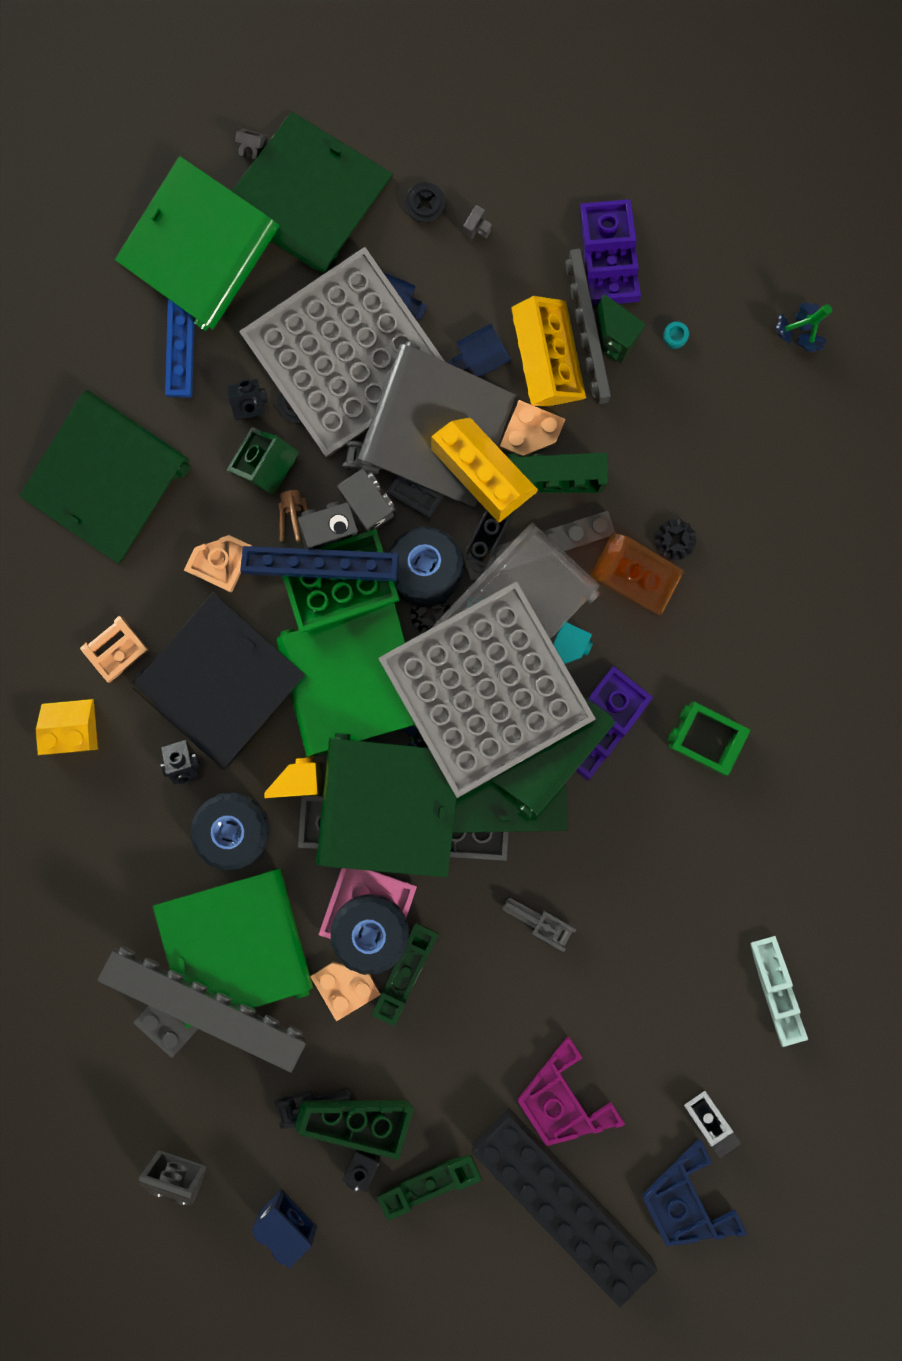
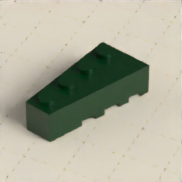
[507,452,608,493]
[294,1100,414,1160]

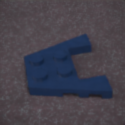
[642,1139,747,1246]

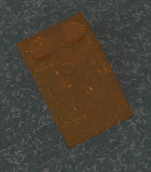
[589,533,684,616]

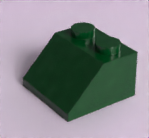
[595,294,646,363]
[227,427,299,496]

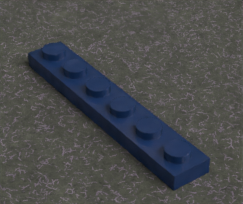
[240,546,399,582]

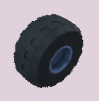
[388,527,464,606]
[190,792,270,870]
[330,894,409,975]

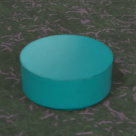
[663,321,689,349]

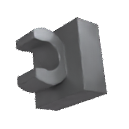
[235,129,267,159]
[463,205,492,241]

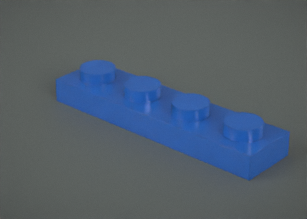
[165,299,195,398]

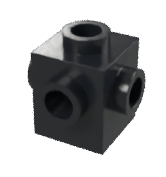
[228,379,268,420]
[161,740,200,785]

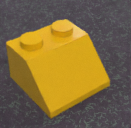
[36,699,98,755]
[264,757,323,798]

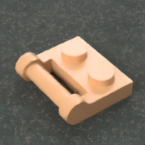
[80,615,149,683]

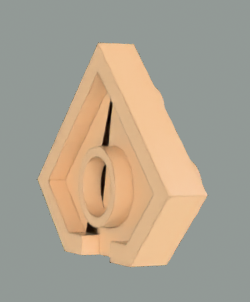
[499,400,566,457]
[184,535,251,593]
[310,962,381,1021]

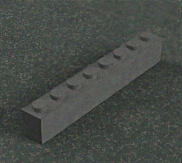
[97,946,306,1073]

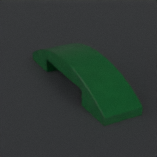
[371,922,439,1027]
[377,1155,482,1221]

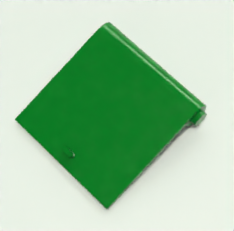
[115,156,280,331]
[276,602,415,758]
[153,868,313,1028]

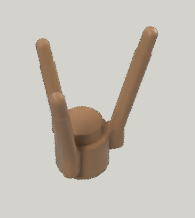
[278,490,309,543]

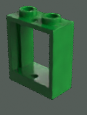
[668,702,751,776]

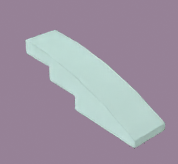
[750,936,808,1047]

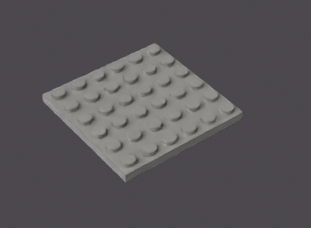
[239,247,444,459]
[378,581,595,798]

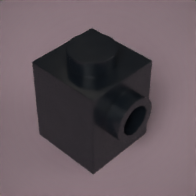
[342,1149,381,1192]

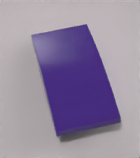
[580,199,641,306]
[576,666,653,781]

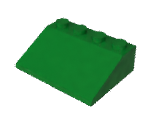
[282,529,400,633]

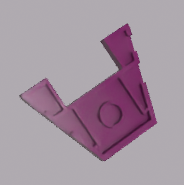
[518,1036,625,1146]

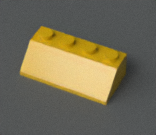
[511,296,586,407]
[431,417,538,523]

